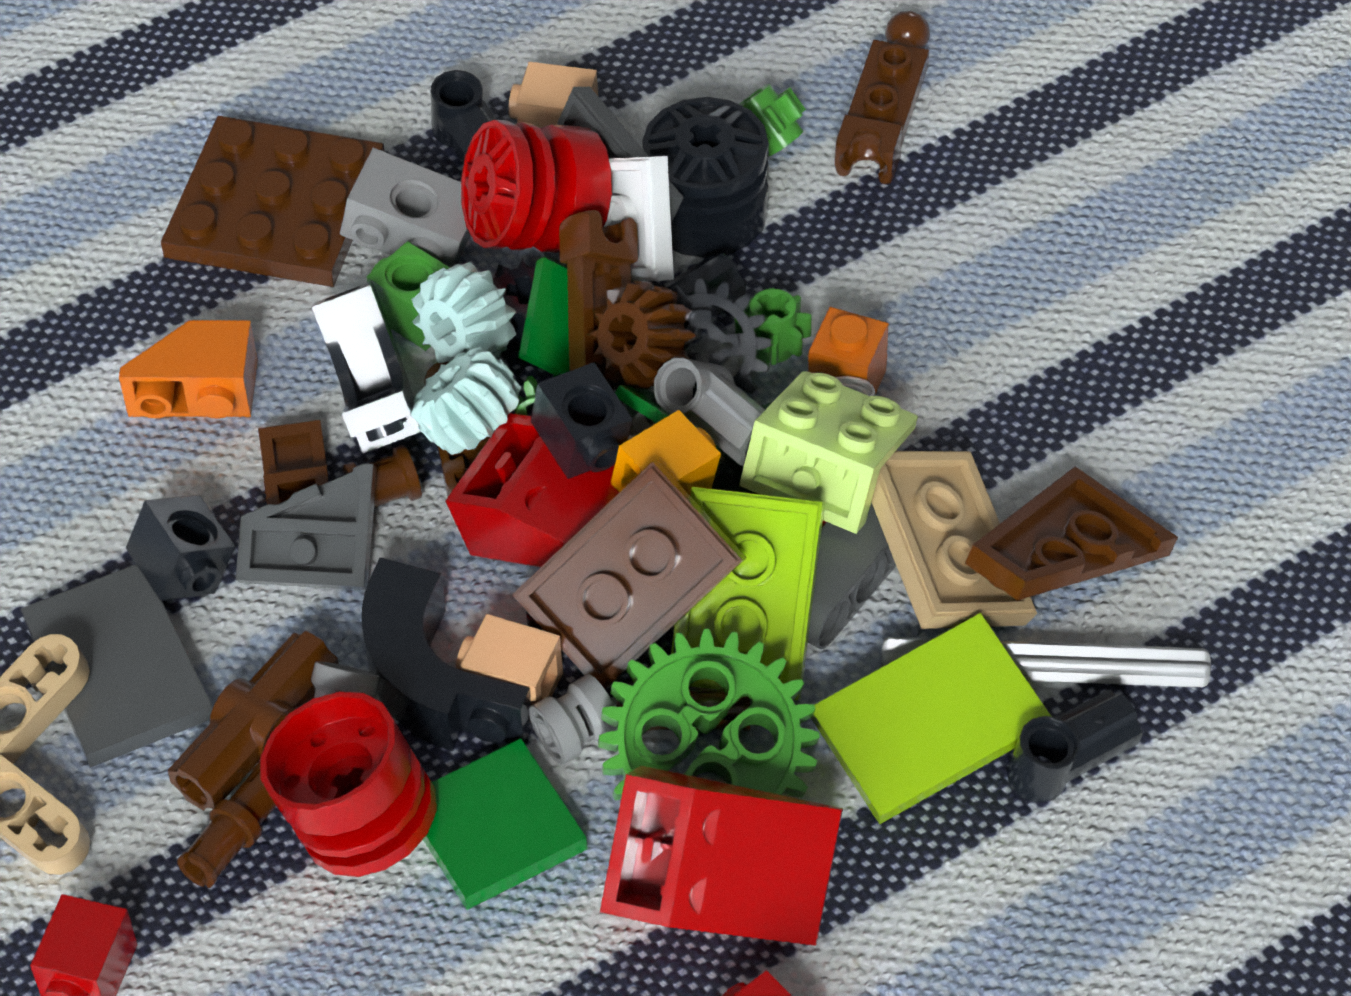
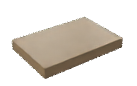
[871,451,1037,629]

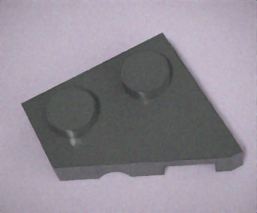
[236,463,377,590]

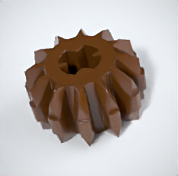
[586,281,697,389]

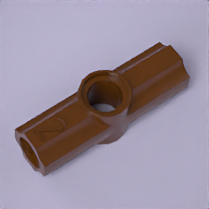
[168,630,339,811]

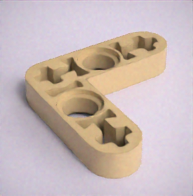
[0,634,90,875]

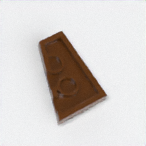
[965,466,1178,601]

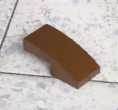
[258,420,329,505]

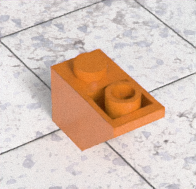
[119,320,258,419]

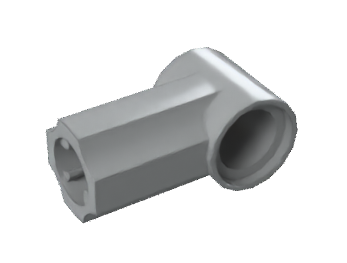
[654,358,765,466]

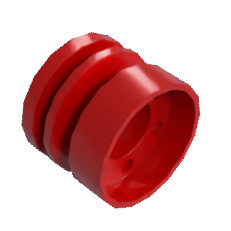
[461,120,612,253]
[260,691,437,877]

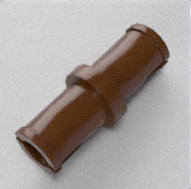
[177,761,276,888]

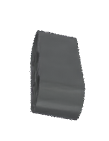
[808,502,896,650]

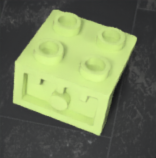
[739,371,918,534]

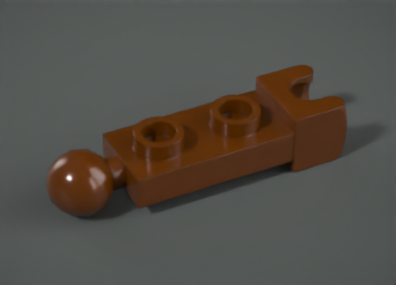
[835,11,930,184]
[559,210,638,406]

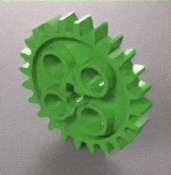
[598,629,820,801]

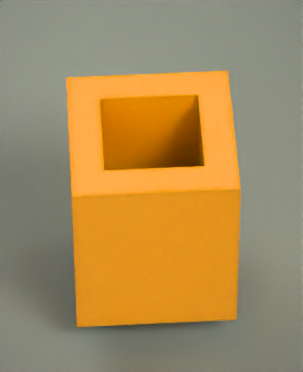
[611,410,721,496]

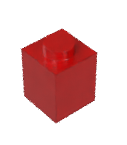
[30,894,138,996]

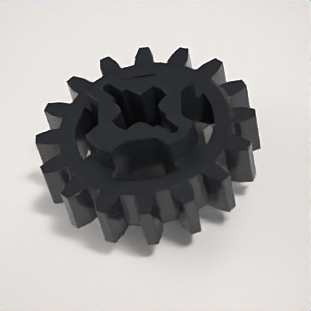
[672,279,773,398]

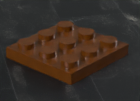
[161,116,385,287]

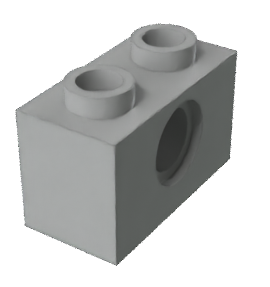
[340,148,471,267]

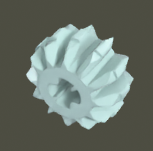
[411,262,517,363]
[411,347,521,455]

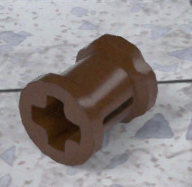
[343,445,422,507]

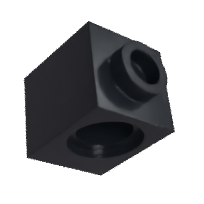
[531,362,632,479]
[126,495,235,600]

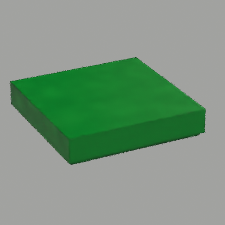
[423,739,587,910]

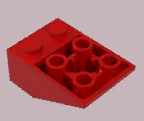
[445,413,619,567]
[600,765,843,946]

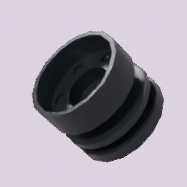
[642,97,769,258]

